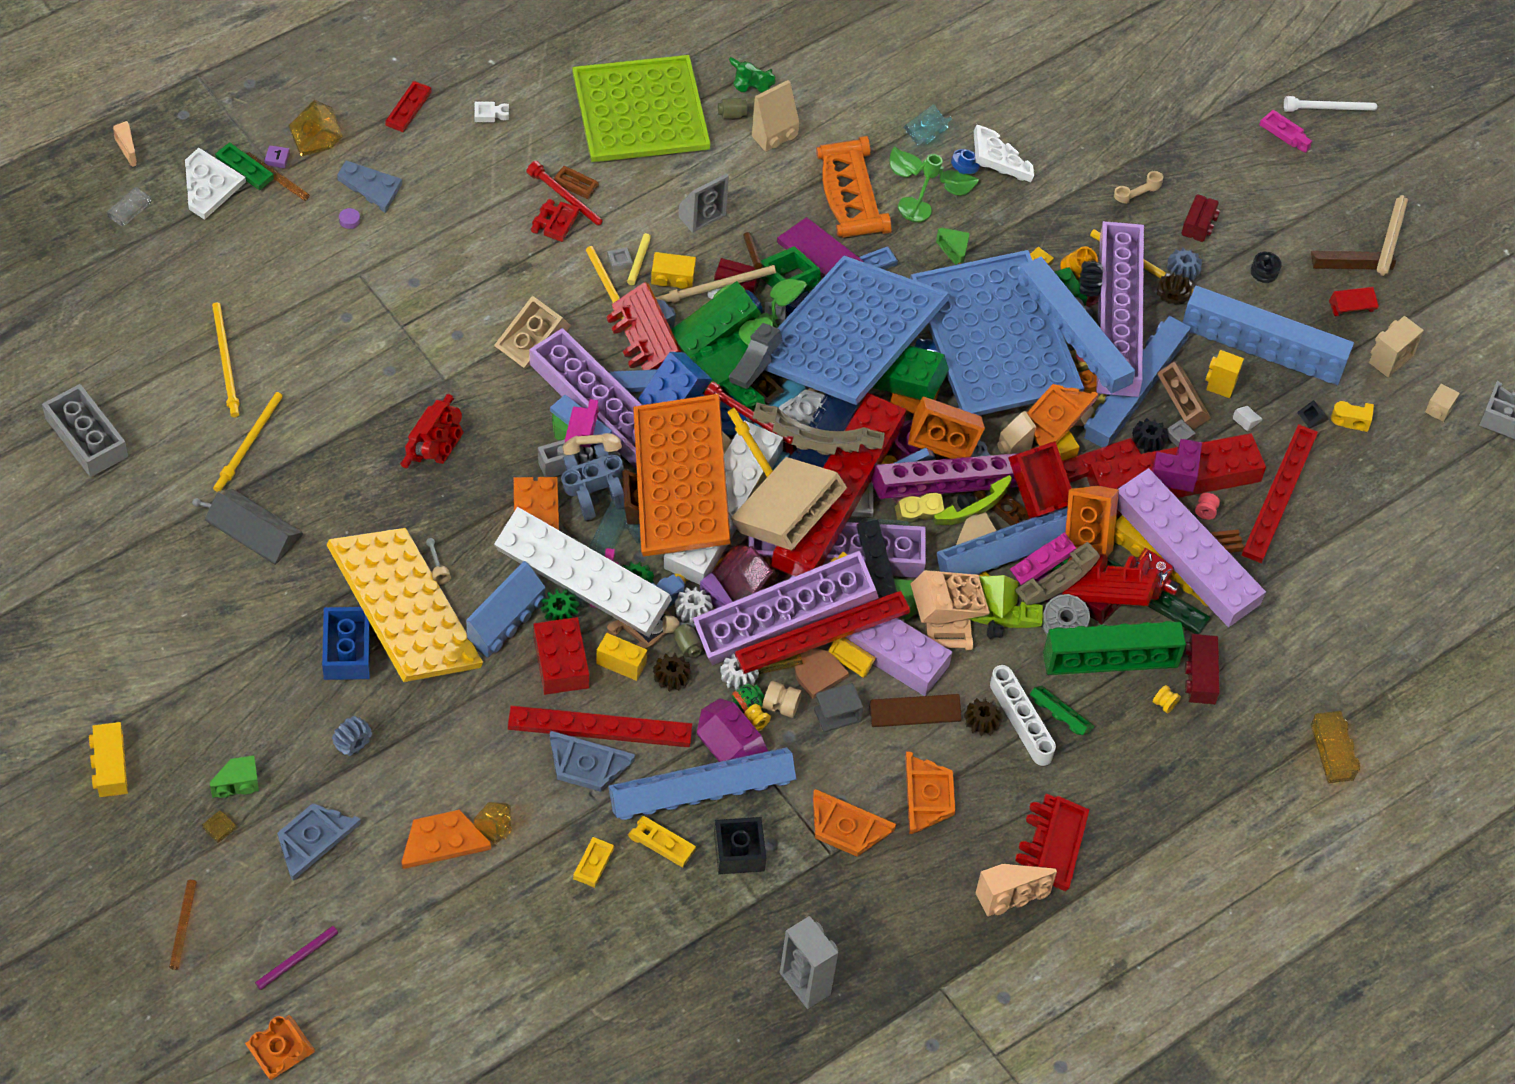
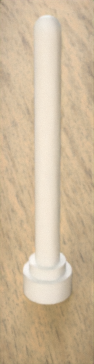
[1284,96,1378,112]

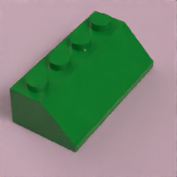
[671,281,761,355]
[687,330,748,394]

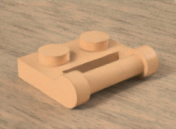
[925,619,973,650]

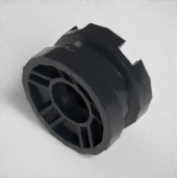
[1250,251,1282,283]

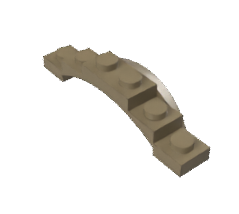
[753,403,885,455]

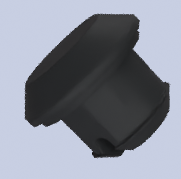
[957,492,976,510]
[987,620,1004,640]

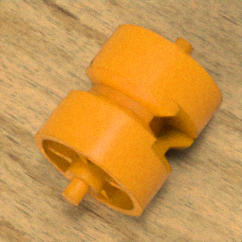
[1060,246,1098,280]

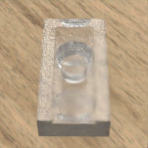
[107,187,152,227]

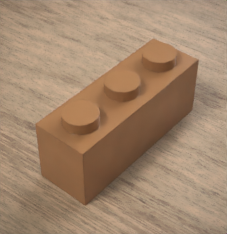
[1157,361,1211,430]

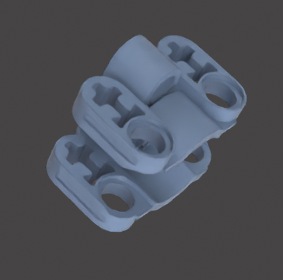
[561,443,624,521]

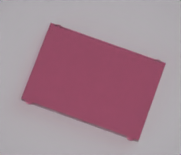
[721,546,773,602]

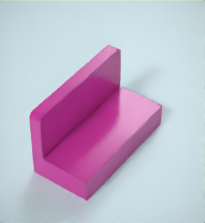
[565,399,599,448]

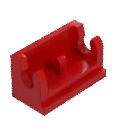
[1329,287,1379,316]

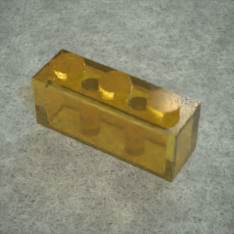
[1311,711,1360,784]

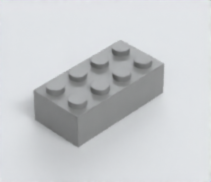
[42,384,128,477]
[780,916,838,1009]

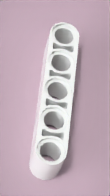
[990,665,1056,766]

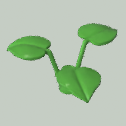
[889,146,979,223]
[713,279,807,346]

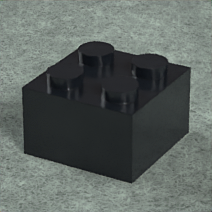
[714,817,767,875]

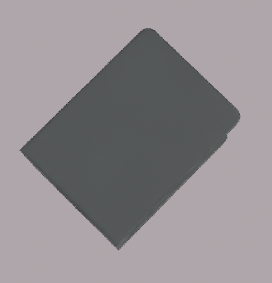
[814,683,863,732]

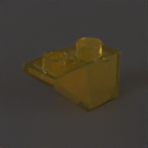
[474,802,512,845]

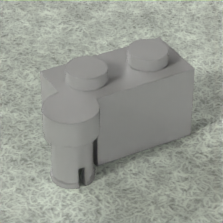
[538,439,594,477]

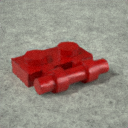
[530,199,579,242]

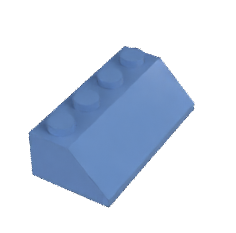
[466,561,546,658]

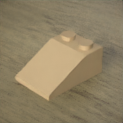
[752,80,799,152]
[494,295,571,369]

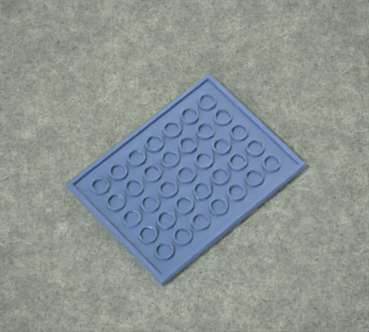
[910,250,1084,415]
[765,256,949,405]

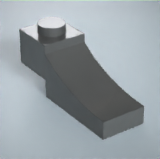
[729,323,783,389]

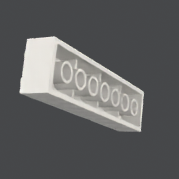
[664,420,783,585]
[494,507,672,637]

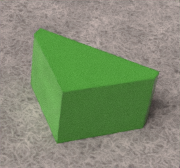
[936,228,970,265]

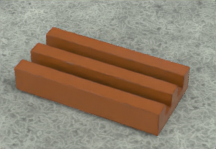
[553,166,599,199]
[1211,529,1244,553]

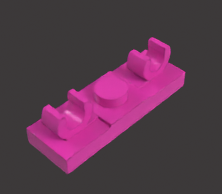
[1010,532,1076,585]

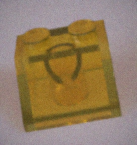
[289,100,343,156]

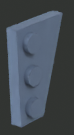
[337,161,402,213]

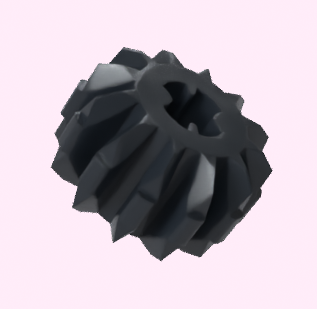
[1079,261,1103,296]
[1132,418,1168,453]

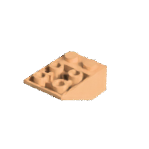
[910,570,990,624]
[976,864,1057,916]

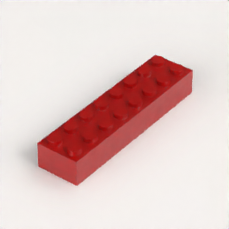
[1087,433,1266,498]

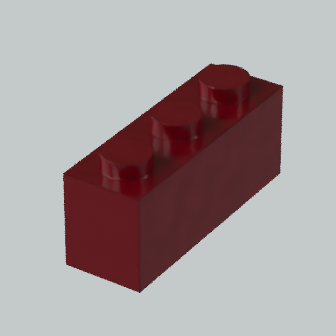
[1184,634,1219,705]

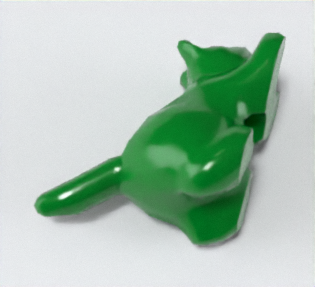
[729,57,776,93]

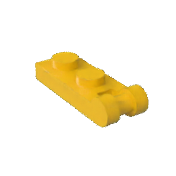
[628,816,696,868]

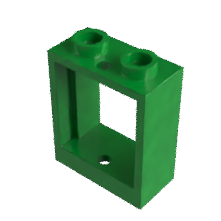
[761,246,821,295]

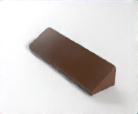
[1311,251,1396,270]
[869,694,961,727]

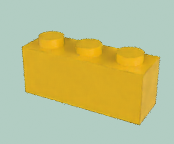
[89,722,128,797]

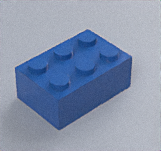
[637,352,712,405]
[322,607,371,680]

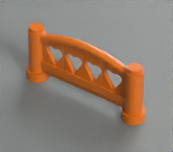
[816,136,891,238]

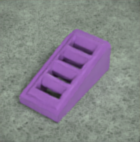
[699,573,733,609]

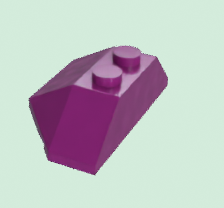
[697,698,768,762]

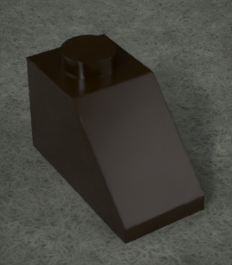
[750,371,784,405]

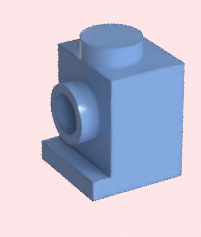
[651,574,685,608]

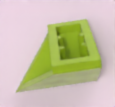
[979,575,1018,618]

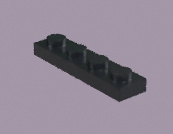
[856,520,897,600]

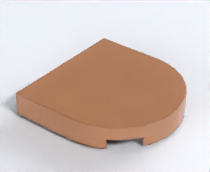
[795,649,849,699]

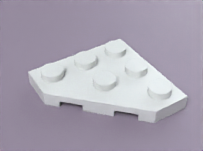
[974,125,1034,182]
[185,148,246,219]
[763,389,824,443]

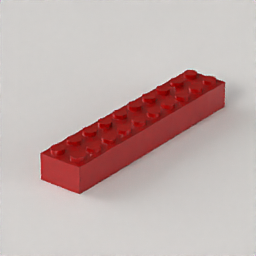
[772,393,907,577]

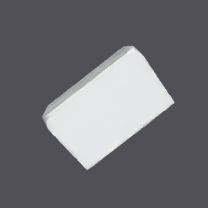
[1233,406,1262,432]

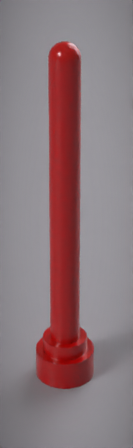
[526,160,603,226]
[704,381,793,444]

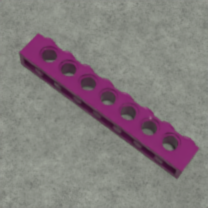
[871,453,1019,499]

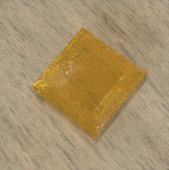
[202,811,236,843]

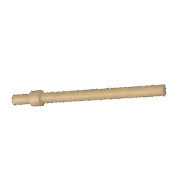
[655,265,776,303]

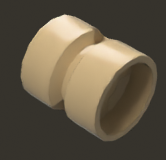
[762,681,802,718]

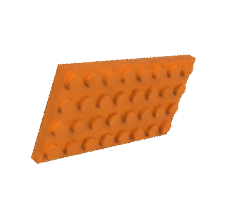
[633,394,731,557]

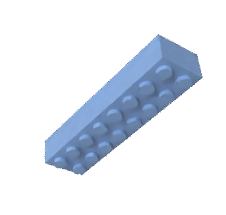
[1182,286,1354,385]

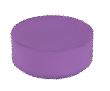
[339,208,360,229]

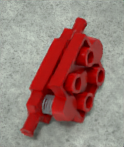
[400,394,464,469]

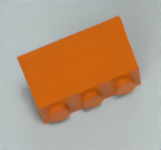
[908,397,985,459]
[1065,486,1119,557]

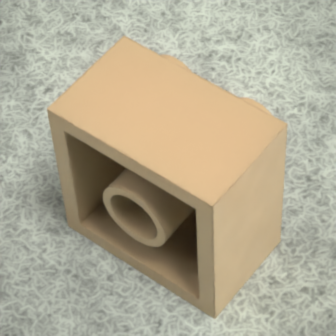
[1369,316,1424,377]

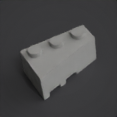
[1479,380,1515,439]

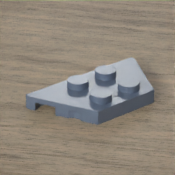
[550,731,635,792]
[277,804,361,881]

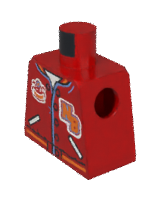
[1135,548,1180,600]

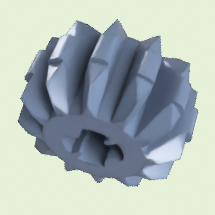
[1167,248,1202,281]
[332,716,372,756]

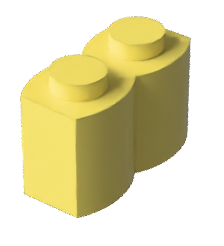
[895,493,944,523]

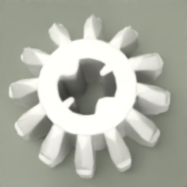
[675,587,713,623]
[720,653,759,690]

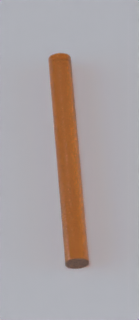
[246,152,310,201]
[169,880,197,970]

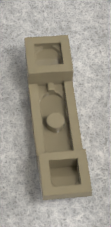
[1015,542,1100,605]

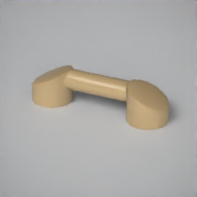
[1114,171,1163,204]
[562,433,622,455]

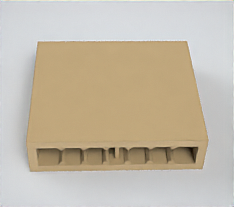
[731,457,847,550]

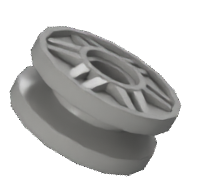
[1042,594,1090,635]

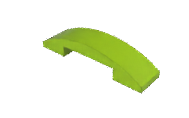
[933,475,1012,525]
[968,602,1043,628]

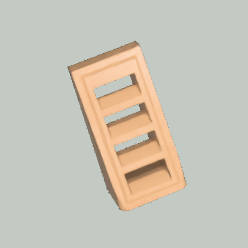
[113,121,136,167]

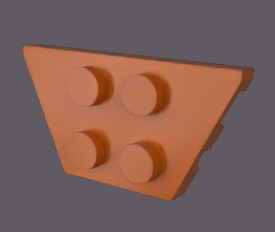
[1027,384,1099,446]
[905,752,955,834]
[813,789,896,857]
[402,810,491,869]

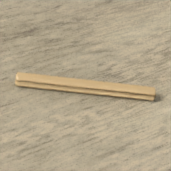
[1377,195,1408,276]

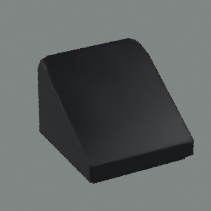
[1297,400,1329,428]

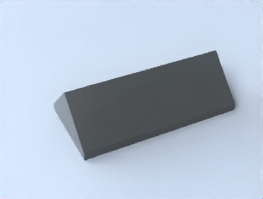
[205,489,303,565]

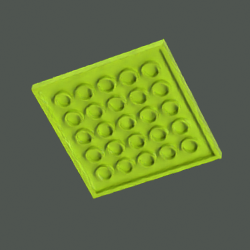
[572,55,711,162]

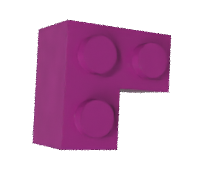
[1152,439,1202,492]

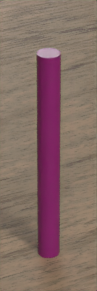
[255,926,338,990]

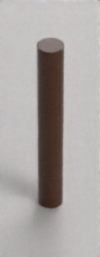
[743,232,762,270]

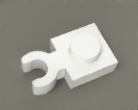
[475,102,509,122]

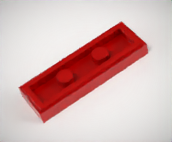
[385,81,432,132]

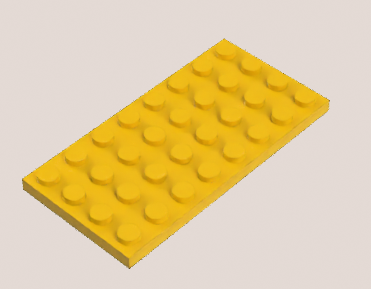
[327,528,483,682]

